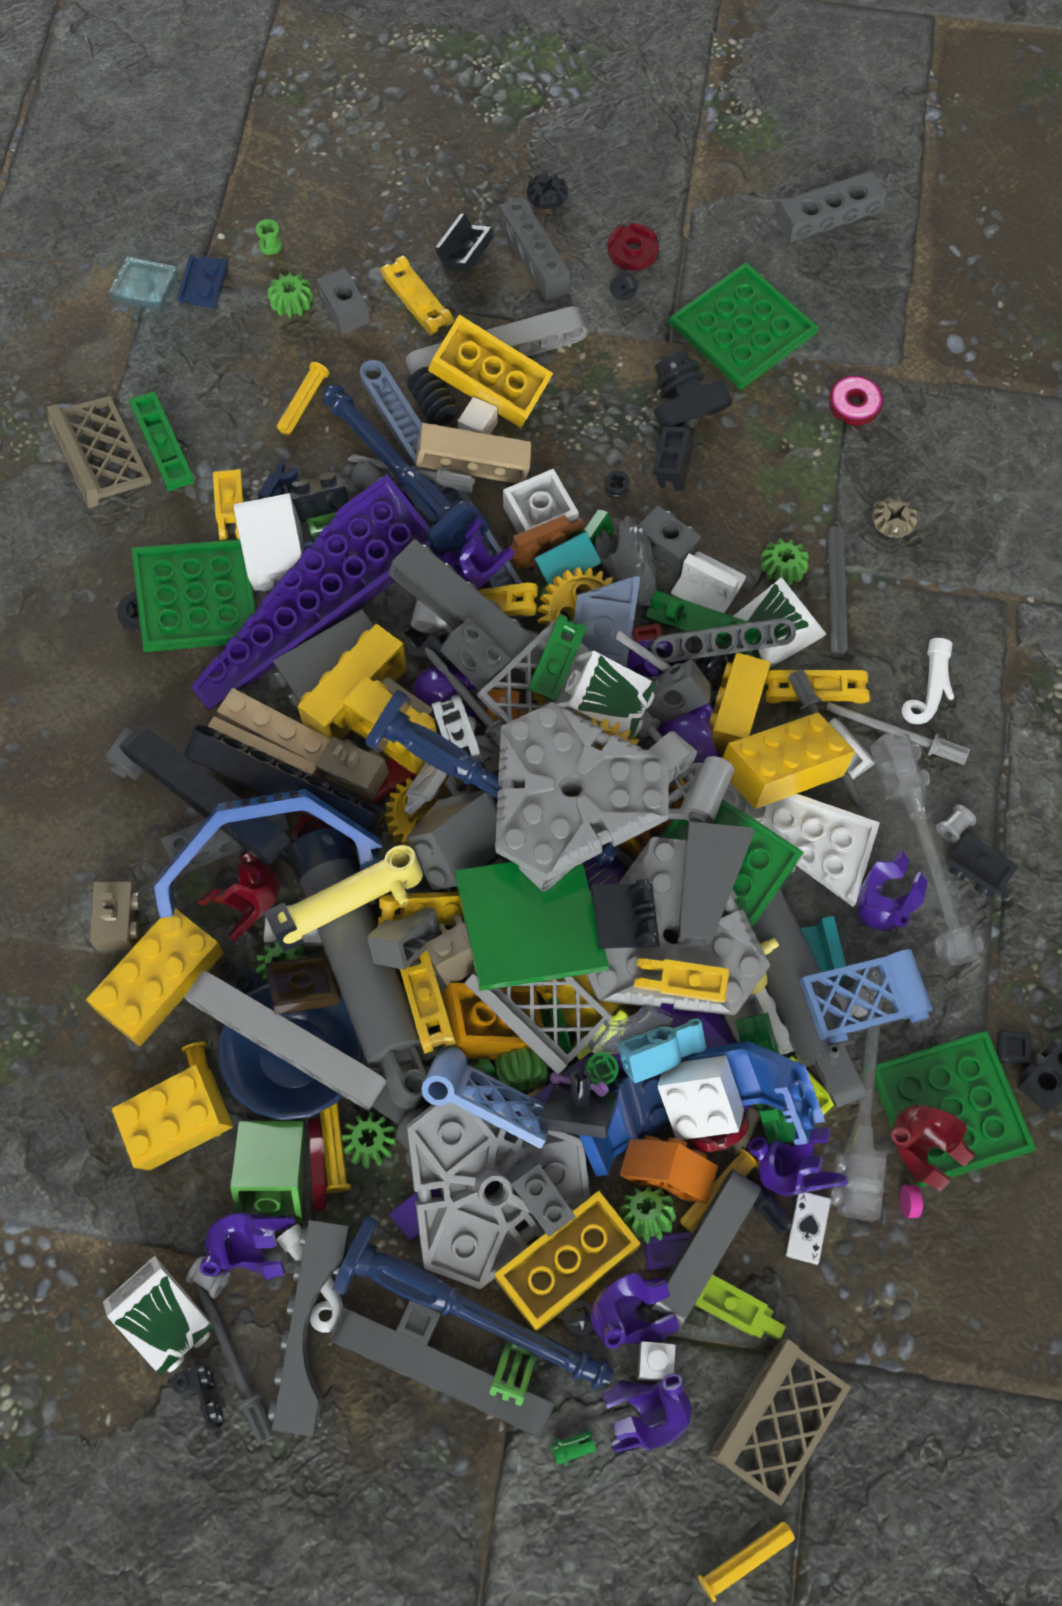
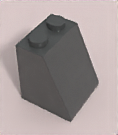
[406,790,498,891]

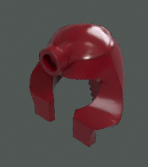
[197,850,280,941]
[891,1104,975,1192]

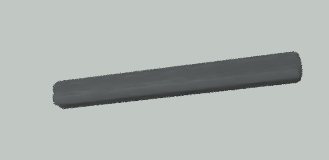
[828,526,848,654]

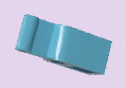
[618,1018,706,1084]

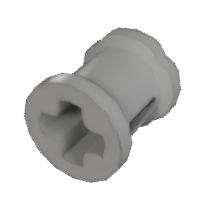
[936,804,976,844]
[186,1255,231,1299]

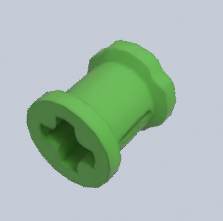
[256,219,282,255]

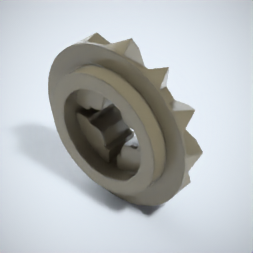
[872,496,918,538]

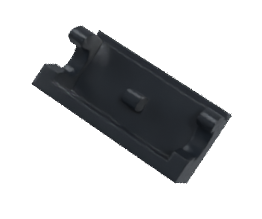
[653,426,694,491]

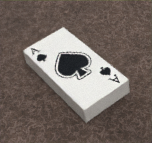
[785,1192,831,1265]

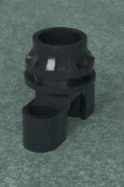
[653,350,733,429]

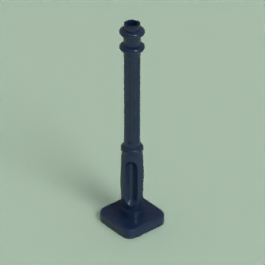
[322,384,489,557]
[365,690,619,866]
[332,1215,614,1390]

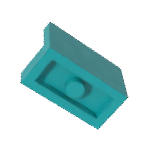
[533,532,601,585]
[801,916,847,984]

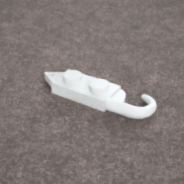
[405,716,477,816]

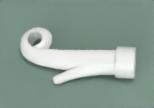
[902,638,954,725]
[277,1224,343,1332]

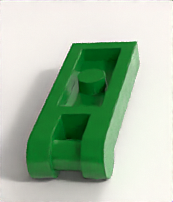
[527,614,587,702]

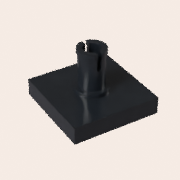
[540,1070,619,1139]

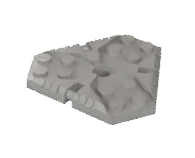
[495,702,669,880]
[585,837,770,1015]
[406,1096,590,1289]

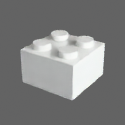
[503,469,579,534]
[658,1055,744,1140]

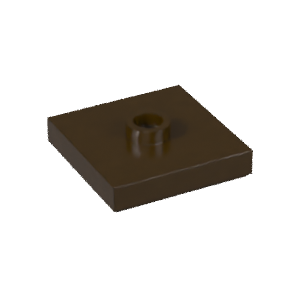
[265,955,339,1014]

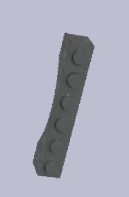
[268,1220,352,1437]

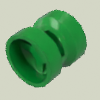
[583,1052,619,1085]

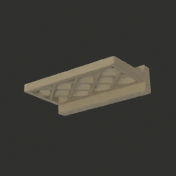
[47,396,151,508]
[708,1339,851,1506]

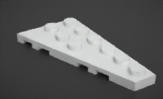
[723,782,880,907]

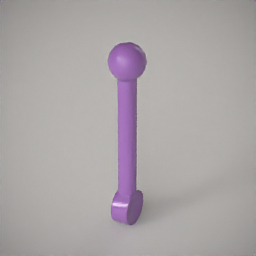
[550,1071,608,1097]

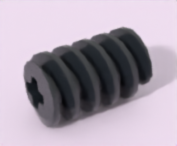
[407,367,460,426]

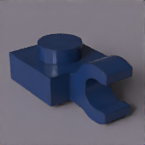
[258,462,298,499]

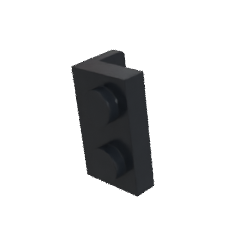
[435,214,495,272]
[286,472,349,523]
[946,833,1019,898]

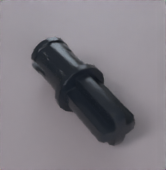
[746,1174,792,1234]

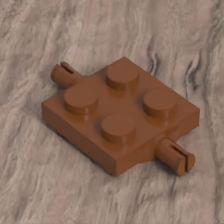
[494,514,585,570]

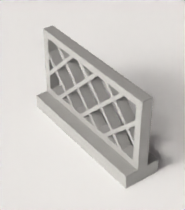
[465,973,613,1074]

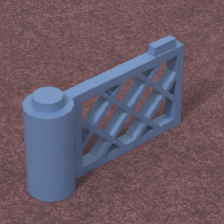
[799,949,933,1045]
[422,1046,548,1149]

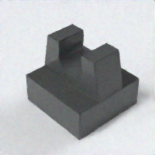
[396,1300,441,1346]

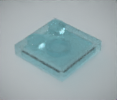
[109,257,178,311]

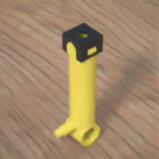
[264,845,423,952]

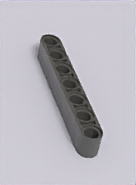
[329,1308,554,1438]

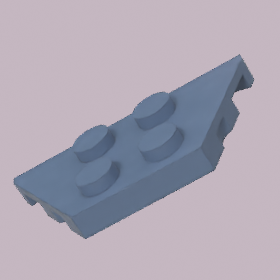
[574,576,641,668]

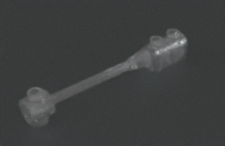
[870,733,983,966]
[831,967,890,1222]

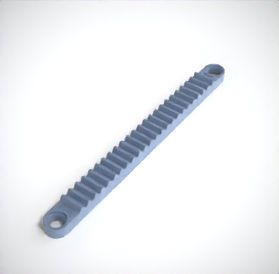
[360,360,527,620]

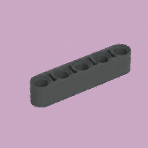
[650,618,796,663]
[649,1169,761,1327]

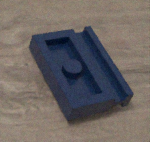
[177,254,229,308]
[614,1073,671,1141]

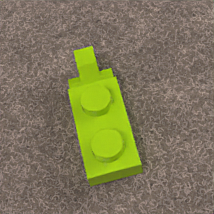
[695,1274,786,1341]

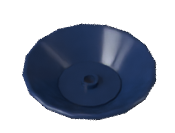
[218,983,363,1121]

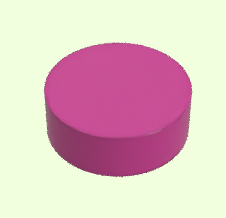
[900,1185,923,1218]

